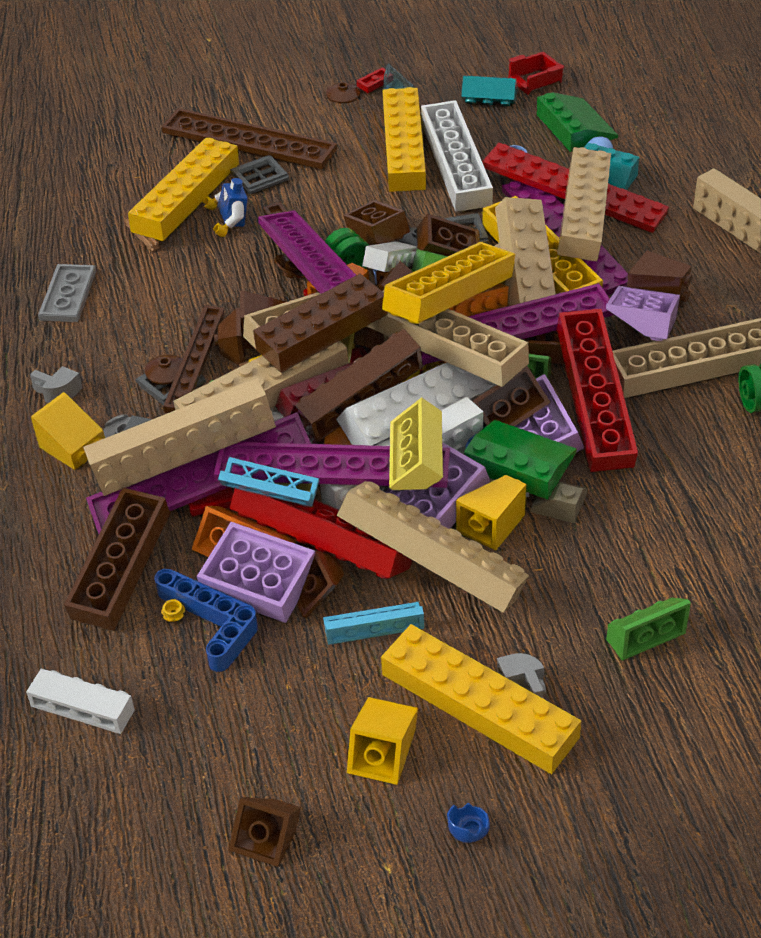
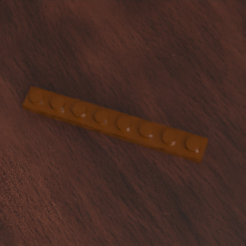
[163,305,224,413]

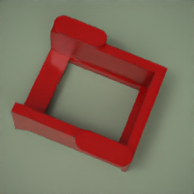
[508,52,564,95]

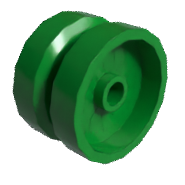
[324,228,369,269]
[738,364,761,413]

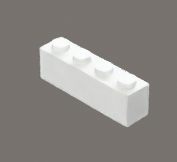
[362,241,417,272]
[26,669,135,734]

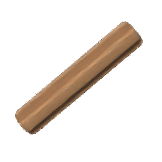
[125,218,160,252]

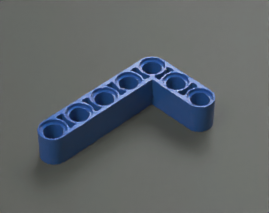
[154,569,258,672]

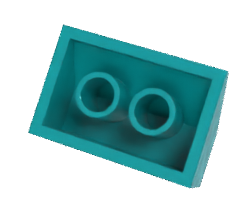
[461,76,518,106]
[584,143,639,190]

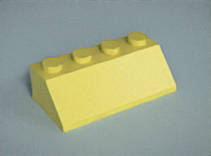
[389,397,443,490]

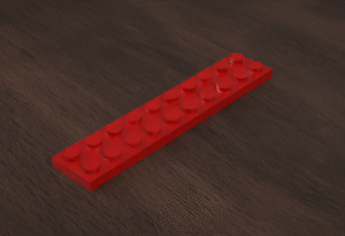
[482,143,669,233]

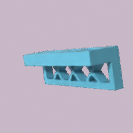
[218,457,319,507]
[323,602,424,645]

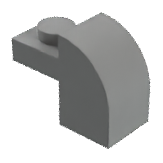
[30,366,83,403]
[497,653,546,698]

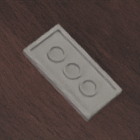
[38,264,96,322]

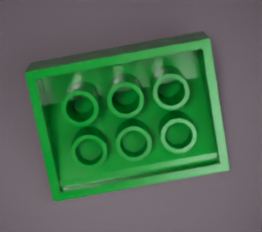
[537,92,618,152]
[464,420,577,500]

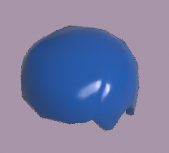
[447,803,490,843]

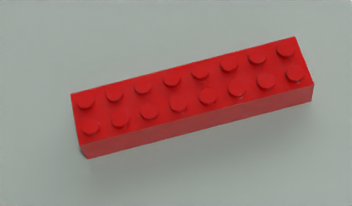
[557,309,638,472]
[230,483,412,579]

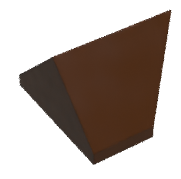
[353,326,384,351]

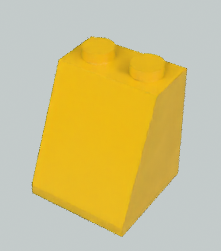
[31,392,105,470]
[456,475,526,551]
[347,697,418,785]

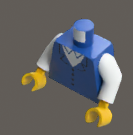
[203,178,247,237]

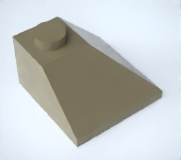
[530,481,588,523]

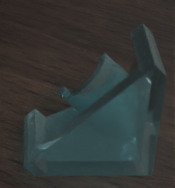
[384,64,414,90]

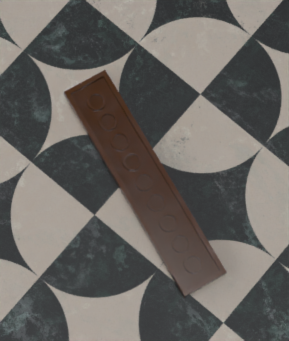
[161,108,337,169]

